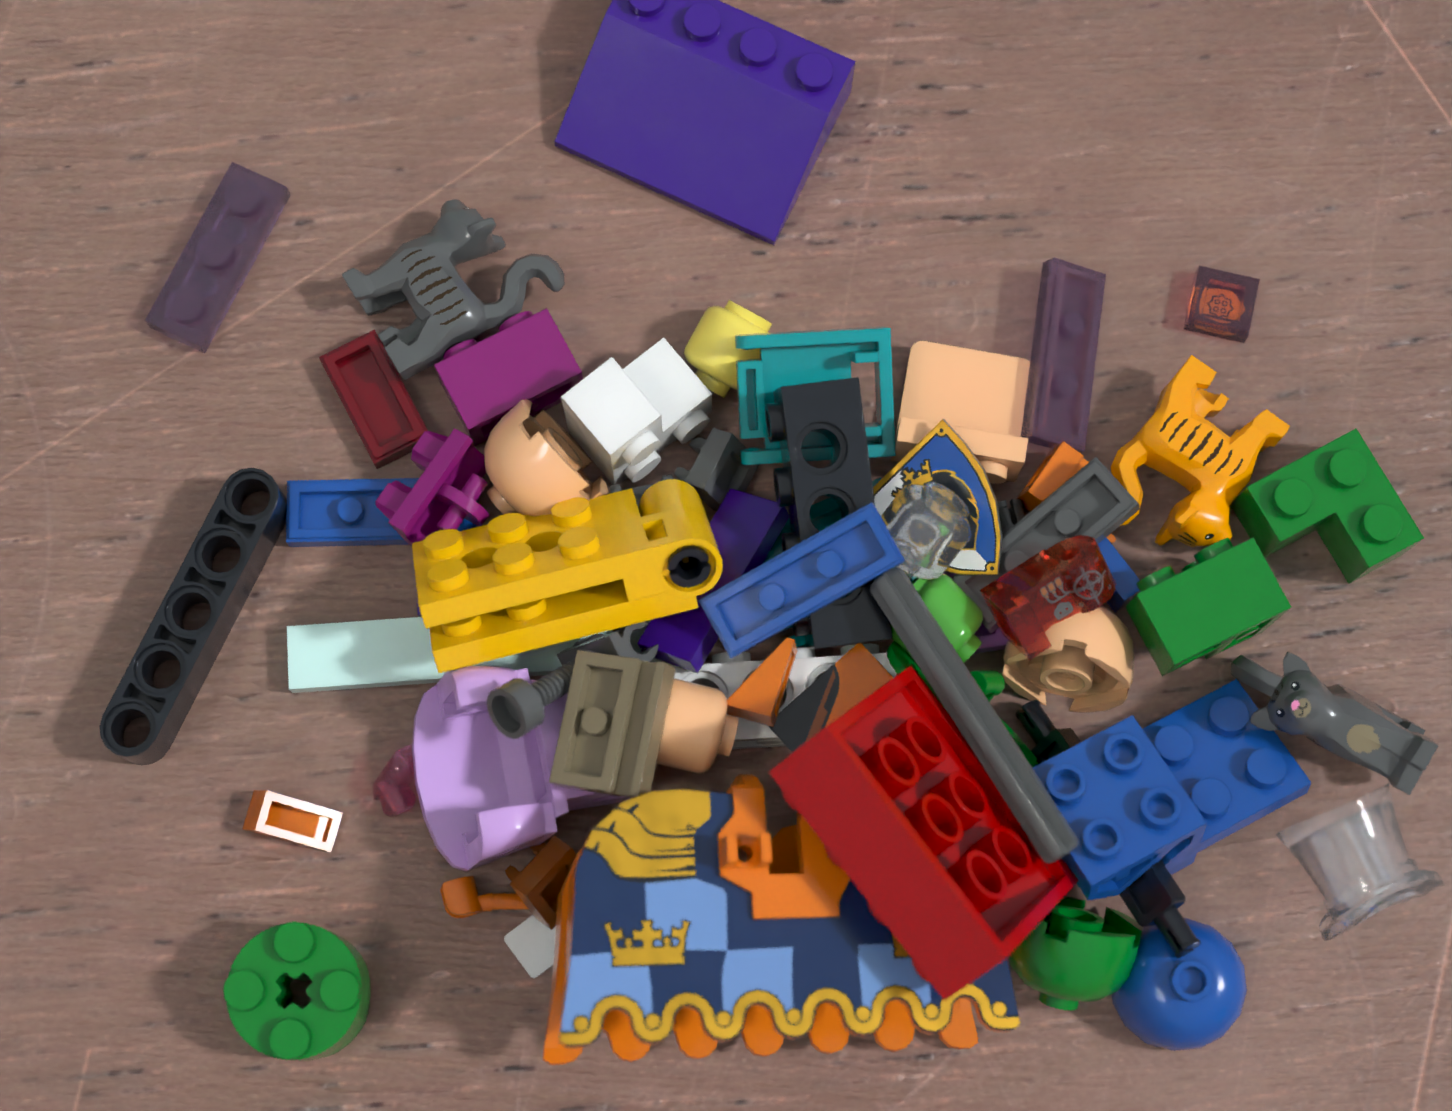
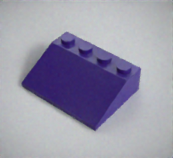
[554,0,855,245]

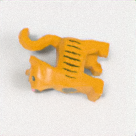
[1111,355,1290,548]

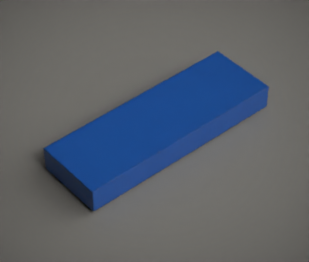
[286,478,479,547]
[698,502,906,658]

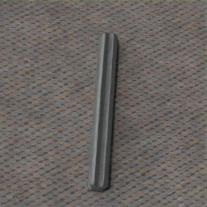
[870,567,1079,863]

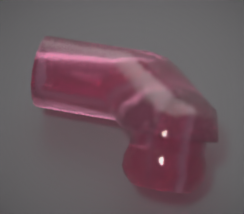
[373,744,416,817]

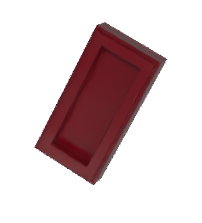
[319,329,428,469]

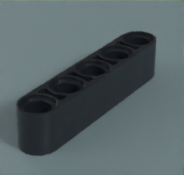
[99,468,287,766]

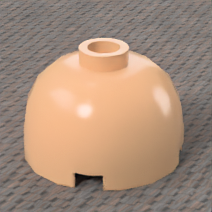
[484,399,609,516]
[1002,593,1134,712]

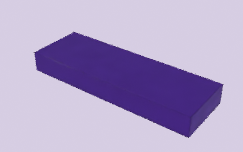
[637,488,789,673]

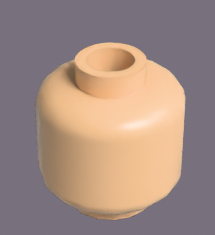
[656,679,738,773]

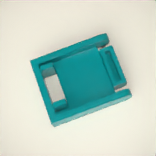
[735,326,896,465]

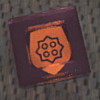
[1184,265,1260,343]

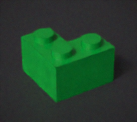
[1230,428,1424,584]
[1125,537,1292,676]

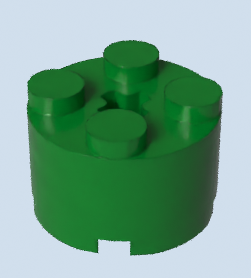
[223,921,371,1061]

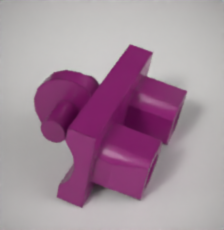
[375,428,489,547]

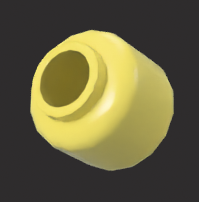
[684,300,772,398]

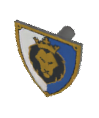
[873,419,1002,575]

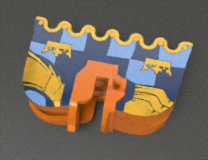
[542,774,1020,1065]

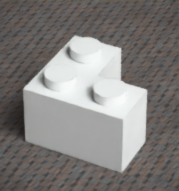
[561,337,712,485]

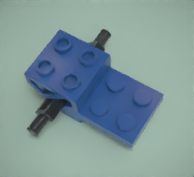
[1015,679,1311,958]

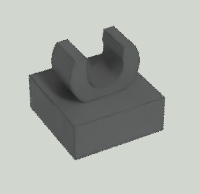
[674,428,759,511]

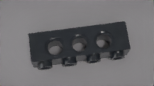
[765,377,892,649]

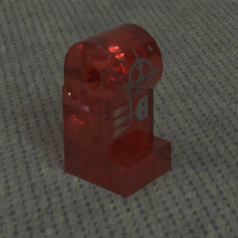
[980,535,1116,661]

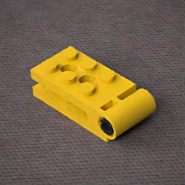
[412,479,723,673]

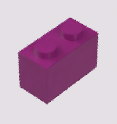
[434,308,583,447]

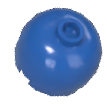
[1112,918,1247,1051]

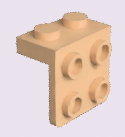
[891,341,1034,484]

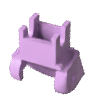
[412,666,631,872]

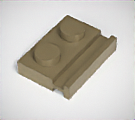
[549,650,676,798]

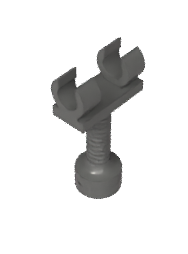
[487,621,658,739]

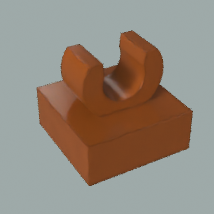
[505,835,577,930]

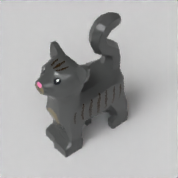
[342,199,564,381]
[1231,652,1439,795]

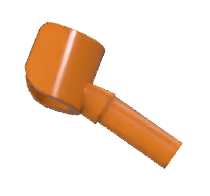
[440,876,529,919]

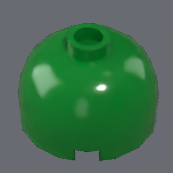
[1008,896,1143,1010]

